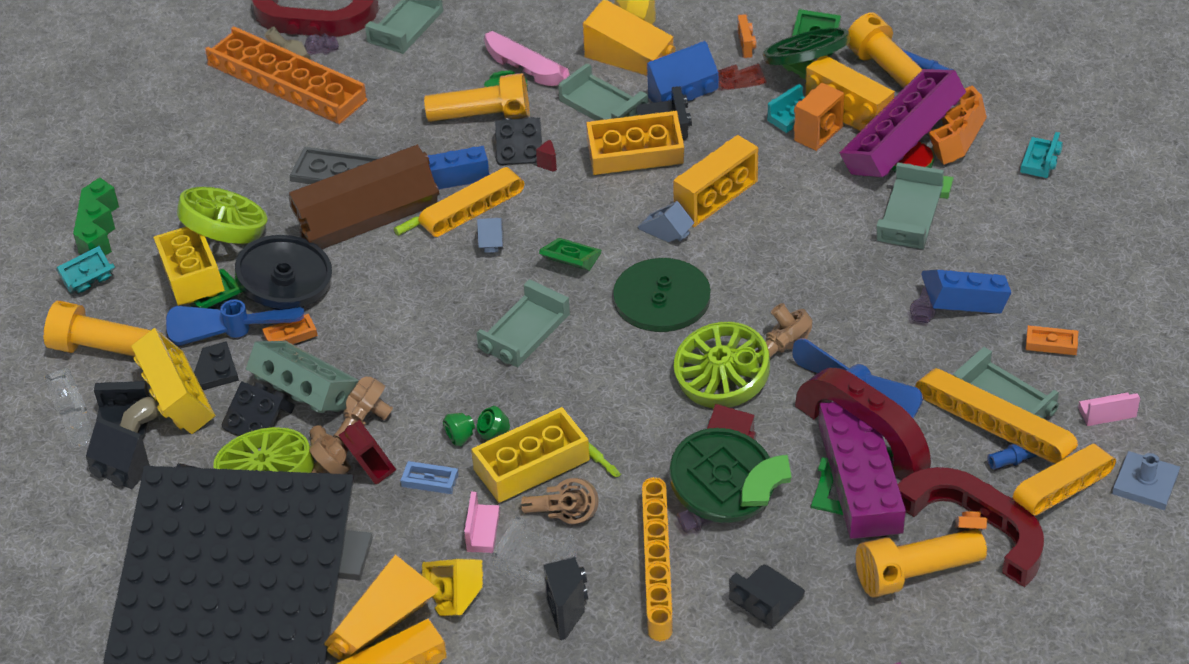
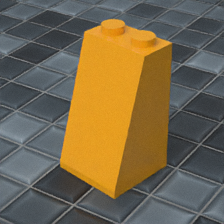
[583,0,675,76]
[324,555,439,660]

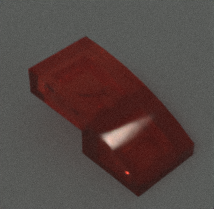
[718,63,766,89]

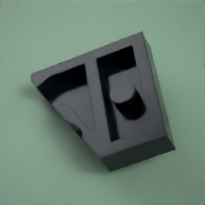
[194,341,239,390]

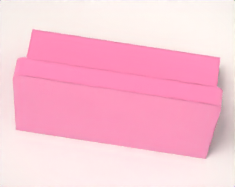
[1078,392,1140,426]
[465,492,500,553]

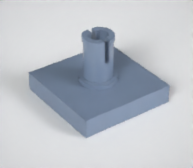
[1112,451,1180,510]

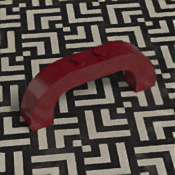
[252,0,379,37]
[795,368,931,480]
[898,467,1044,588]

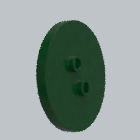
[763,28,851,65]
[613,258,711,332]
[669,428,774,523]

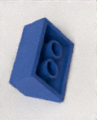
[647,41,718,103]
[428,146,489,190]
[921,270,1012,314]

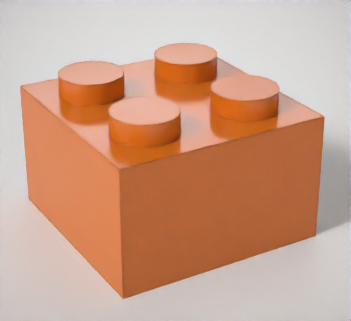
[793,83,844,151]

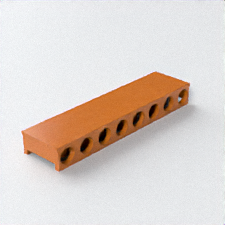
[205,26,368,125]

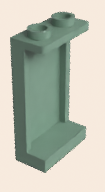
[365,0,443,54]
[558,63,648,121]
[477,279,570,368]
[953,347,1059,419]

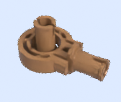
[755,303,813,365]
[333,377,393,443]
[309,425,351,474]
[521,478,599,524]

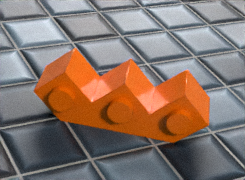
[929,86,987,165]

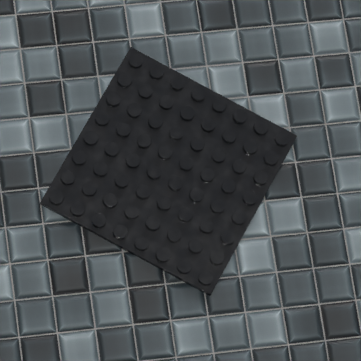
[103,466,354,664]

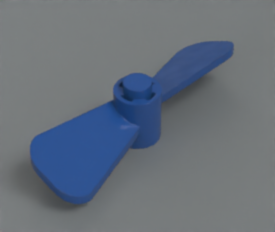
[166,299,305,346]
[792,338,923,419]

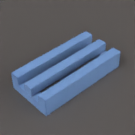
[400,461,459,494]

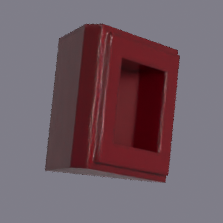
[536,140,557,172]

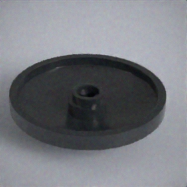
[235,235,332,309]

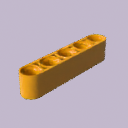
[418,167,525,237]
[1012,444,1116,516]

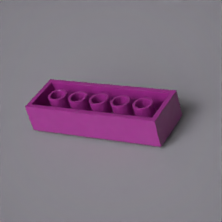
[839,69,966,177]
[819,402,906,539]

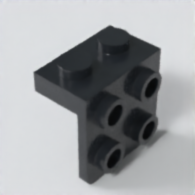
[636,86,692,139]
[495,117,542,165]
[94,381,150,439]
[222,381,295,436]
[729,565,805,628]

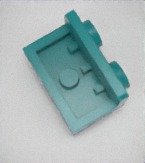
[767,84,805,133]
[1020,132,1063,178]
[56,246,115,294]

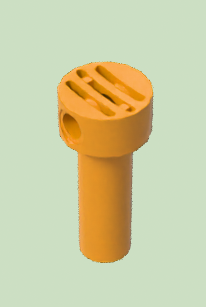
[846,12,923,89]
[424,73,530,122]
[43,300,163,356]
[855,529,987,597]

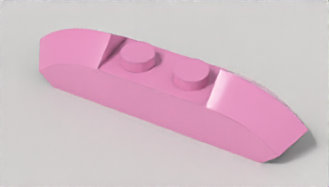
[484,31,570,86]

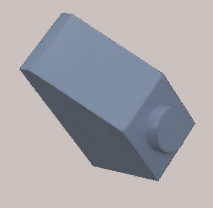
[638,201,694,242]
[477,218,504,253]

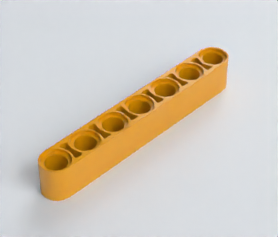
[915,368,1078,464]
[642,477,673,641]

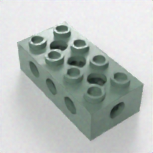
[246,341,359,413]

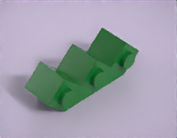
[73,177,119,256]

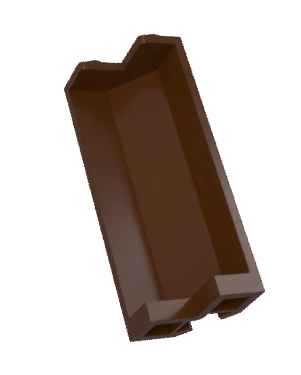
[289,144,440,249]

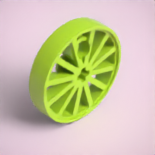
[177,187,268,244]
[674,322,770,408]
[213,427,314,473]

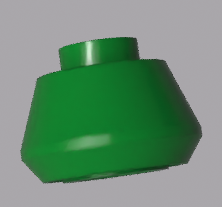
[477,406,510,440]
[443,413,475,446]

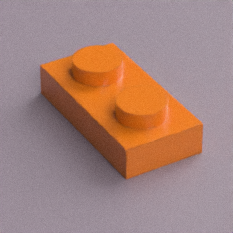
[738,14,756,58]
[262,314,318,344]
[1025,325,1079,355]
[955,511,987,529]

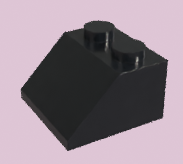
[86,418,150,489]
[543,557,588,641]

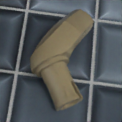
[264,27,311,60]
[120,397,162,433]

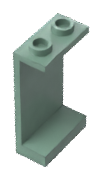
[877,163,944,249]

